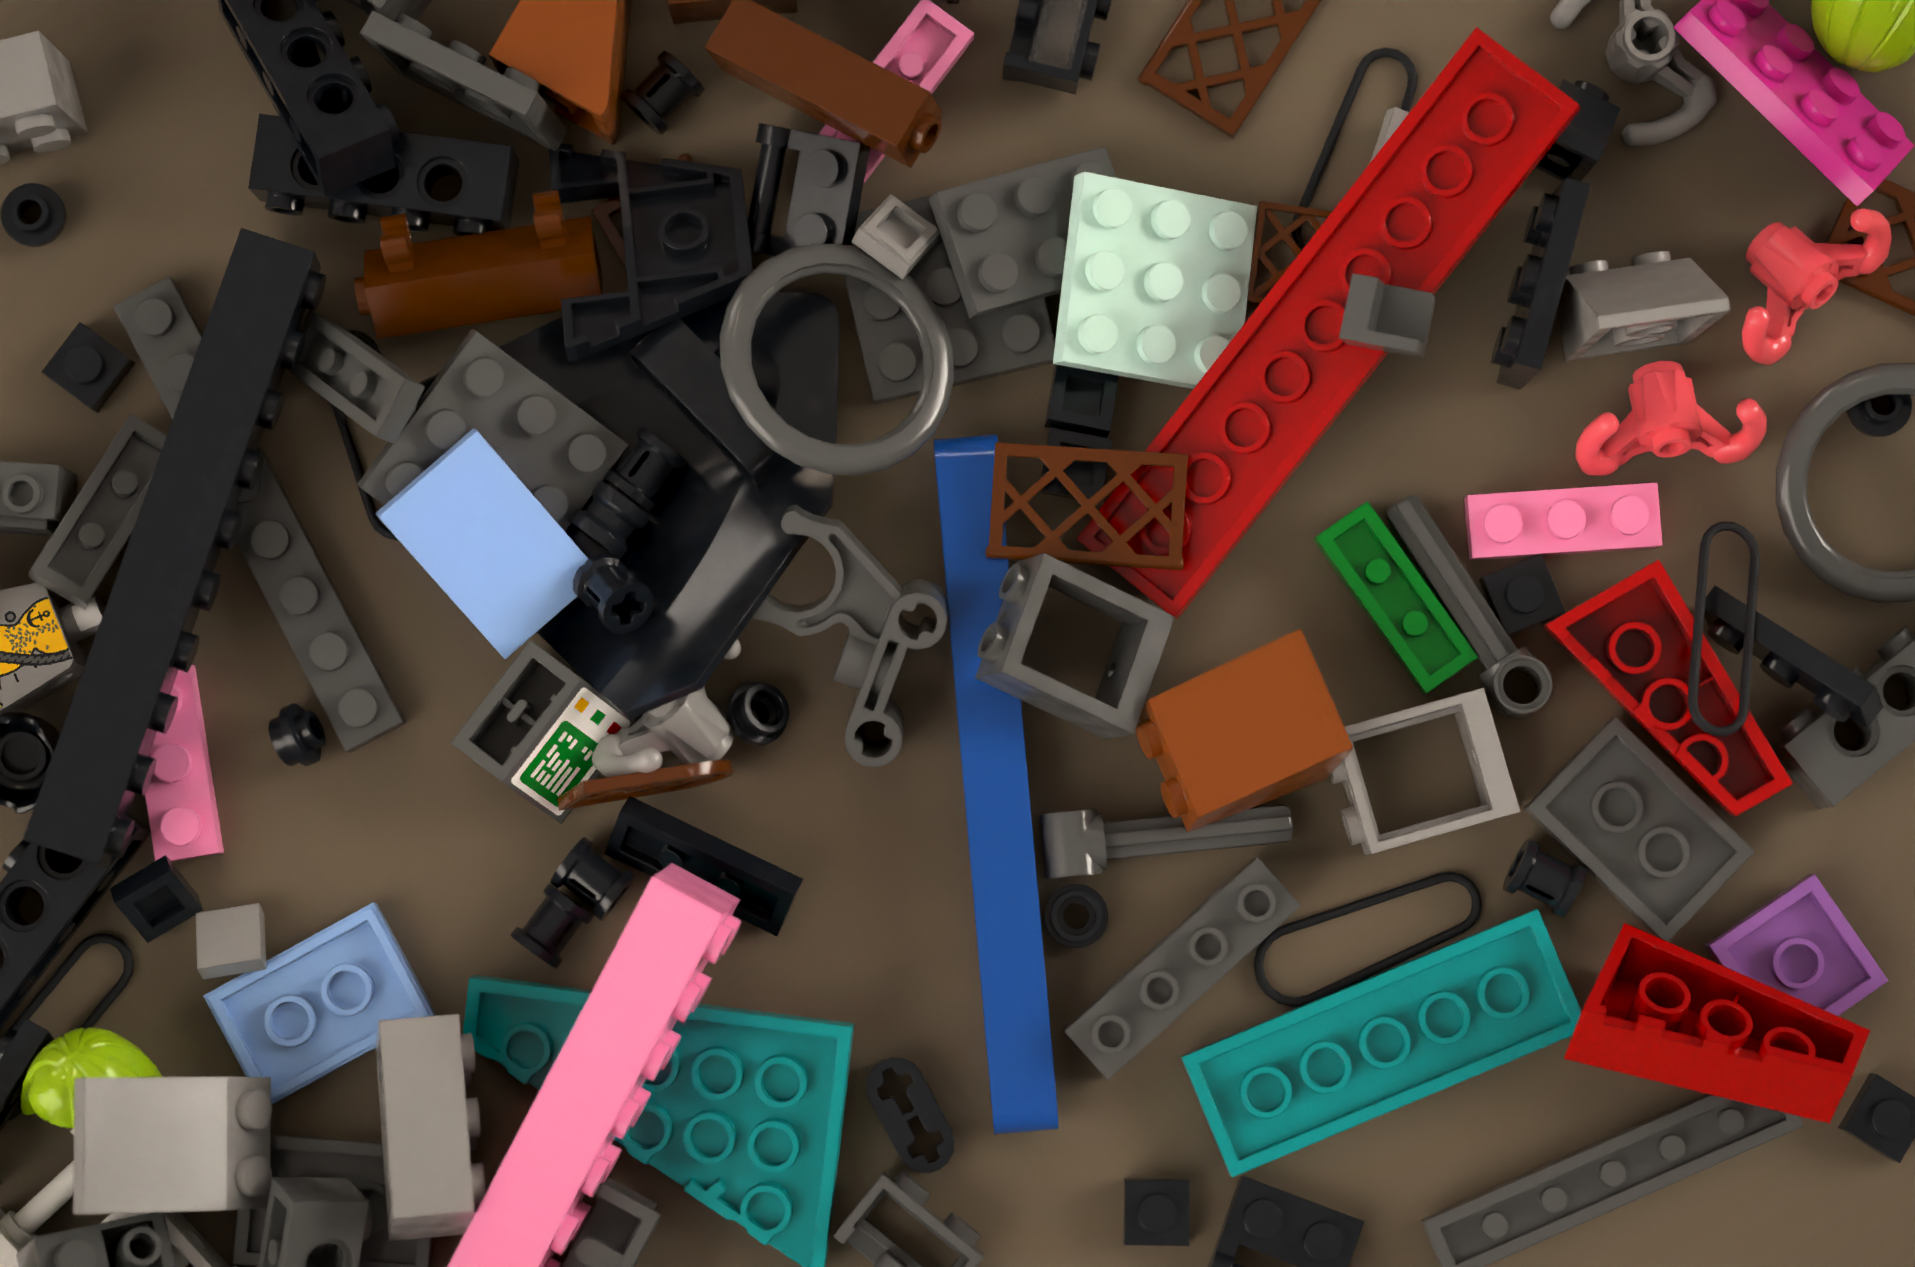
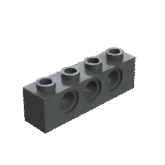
[1772,627,1915,809]
[1062,857,1301,1080]
[258,1177,373,1267]

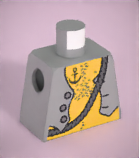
[0,582,106,716]

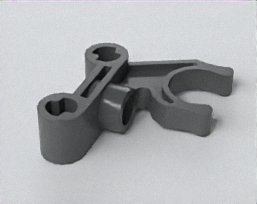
[752,505,948,768]

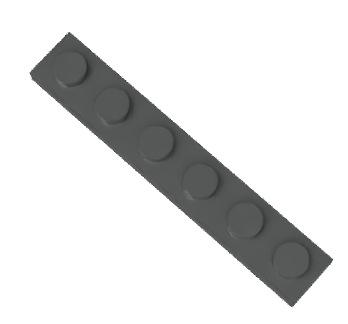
[1420,1094,1804,1267]

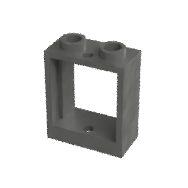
[975,553,1175,740]

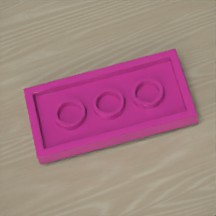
[1673,0,1915,206]

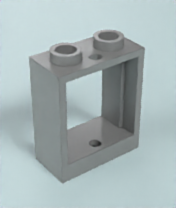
[1330,688,1520,855]

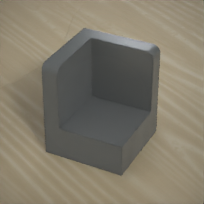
[1339,273,1436,359]

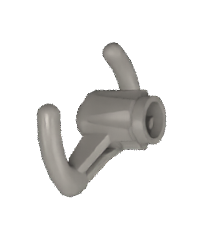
[1550,0,1717,146]
[592,639,741,777]

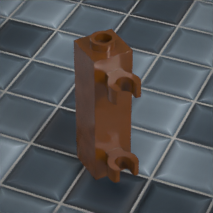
[704,0,943,168]
[354,190,603,339]

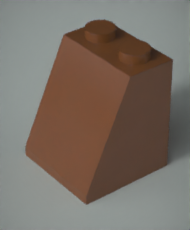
[489,0,631,145]
[1135,629,1354,832]

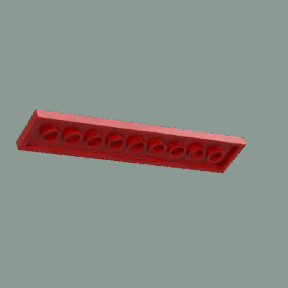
[1076,27,1581,619]

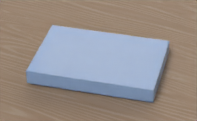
[375,428,588,660]
[203,902,437,1105]

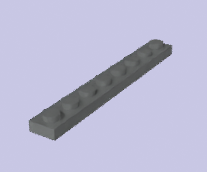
[113,276,406,753]

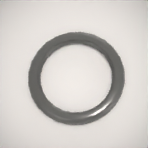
[720,243,954,475]
[1776,363,1915,603]

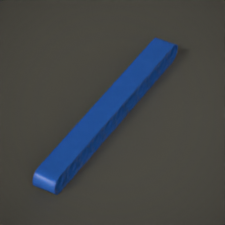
[933,434,1059,1135]

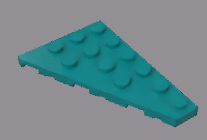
[463,975,855,1267]

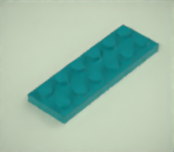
[1180,909,1581,1177]

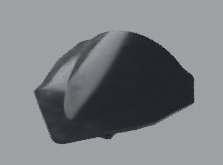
[417,292,840,720]

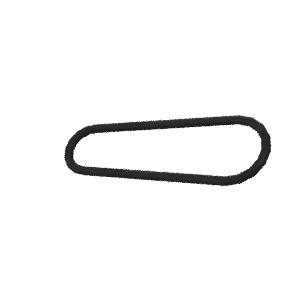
[1291,48,1418,251]
[1254,872,1482,1007]

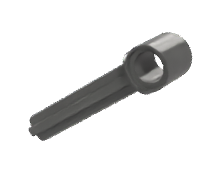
[1386,495,1552,720]
[1040,804,1293,879]

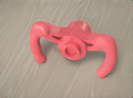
[1742,208,1892,365]
[1575,361,1767,476]

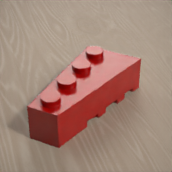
[1543,559,1793,816]
[1564,923,1871,1124]

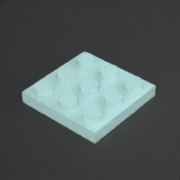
[1053,172,1258,389]

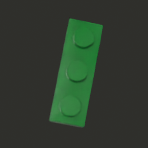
[1313,501,1478,695]

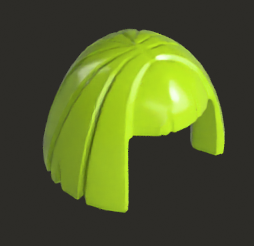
[1811,0,1915,73]
[21,1027,162,1129]

